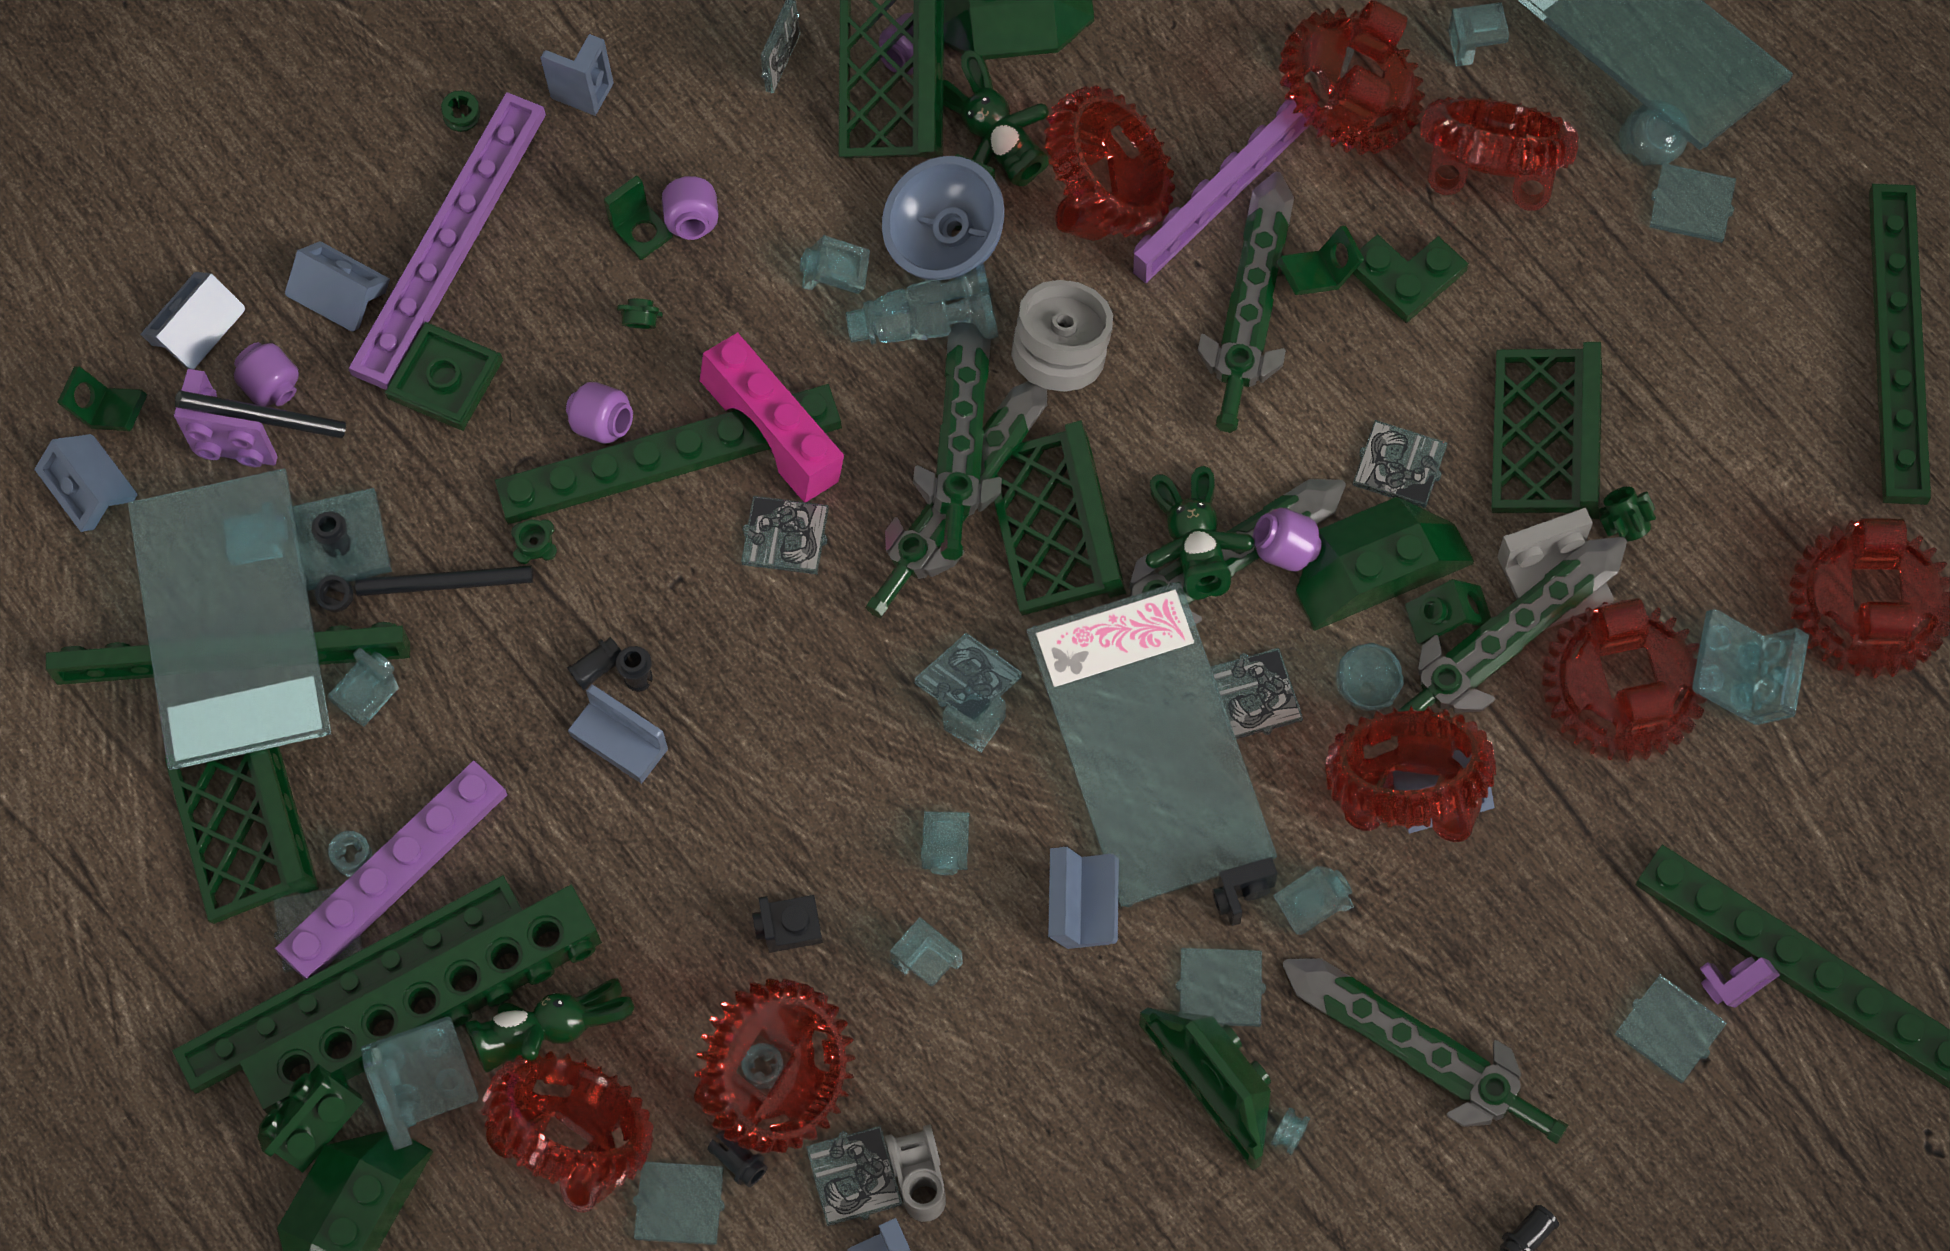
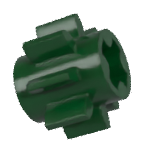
[1599,486,1656,542]

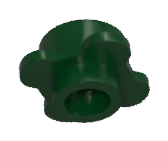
[617,298,663,329]
[511,519,557,564]

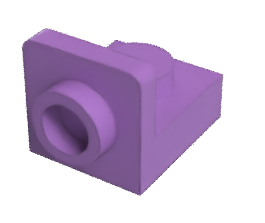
[1700,957,1780,1008]

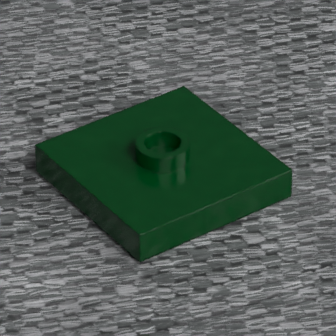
[385,322,503,431]

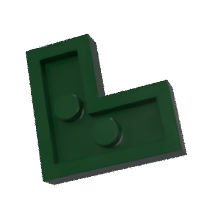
[1347,234,1469,323]

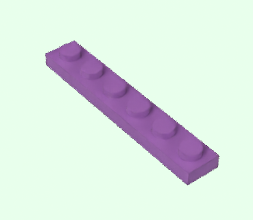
[1133,89,1319,283]
[275,761,507,980]

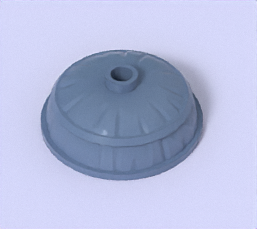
[882,156,1005,280]

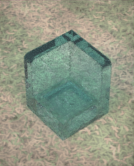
[1448,2,1509,66]
[943,689,1006,752]
[890,917,963,986]

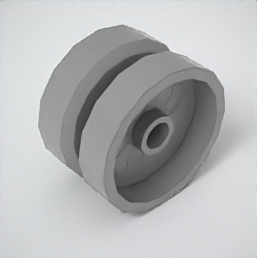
[1011,280,1113,392]

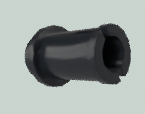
[312,511,351,558]
[567,637,621,690]
[616,646,653,692]
[707,1128,768,1187]
[1500,1204,1559,1251]

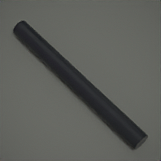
[175,390,346,438]
[355,565,533,596]

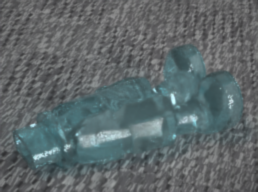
[845,264,999,345]

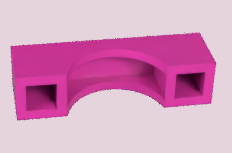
[700,332,844,503]

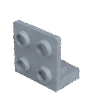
[1497,508,1614,629]

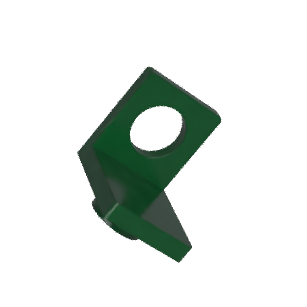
[604,175,673,260]
[1277,226,1364,295]
[57,366,148,431]
[1405,579,1491,644]

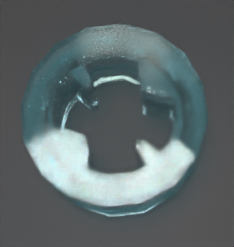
[328,831,373,876]
[742,1043,784,1089]
[1271,1107,1311,1155]

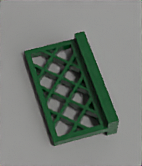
[839,0,944,159]
[1491,342,1602,519]
[994,420,1127,616]
[165,740,319,924]

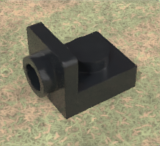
[1212,857,1278,926]
[752,895,823,953]

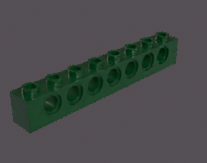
[240,884,602,1114]

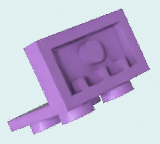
[174,369,278,467]

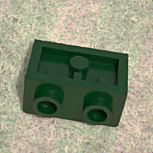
[257,1064,364,1173]

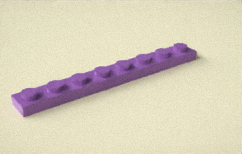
[349,92,546,390]

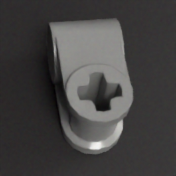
[885,1124,946,1222]

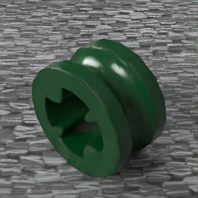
[441,90,480,132]

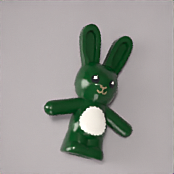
[943,50,1050,186]
[1145,466,1255,600]
[466,978,635,1073]

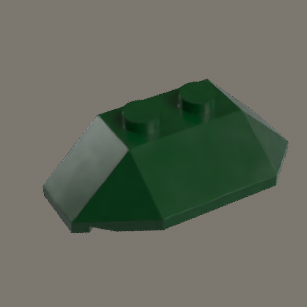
[944,0,1094,60]
[1295,497,1474,631]
[1139,1007,1271,1171]
[277,1129,434,1251]

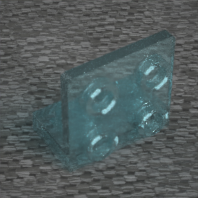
[1692,609,1809,725]
[361,1017,479,1150]

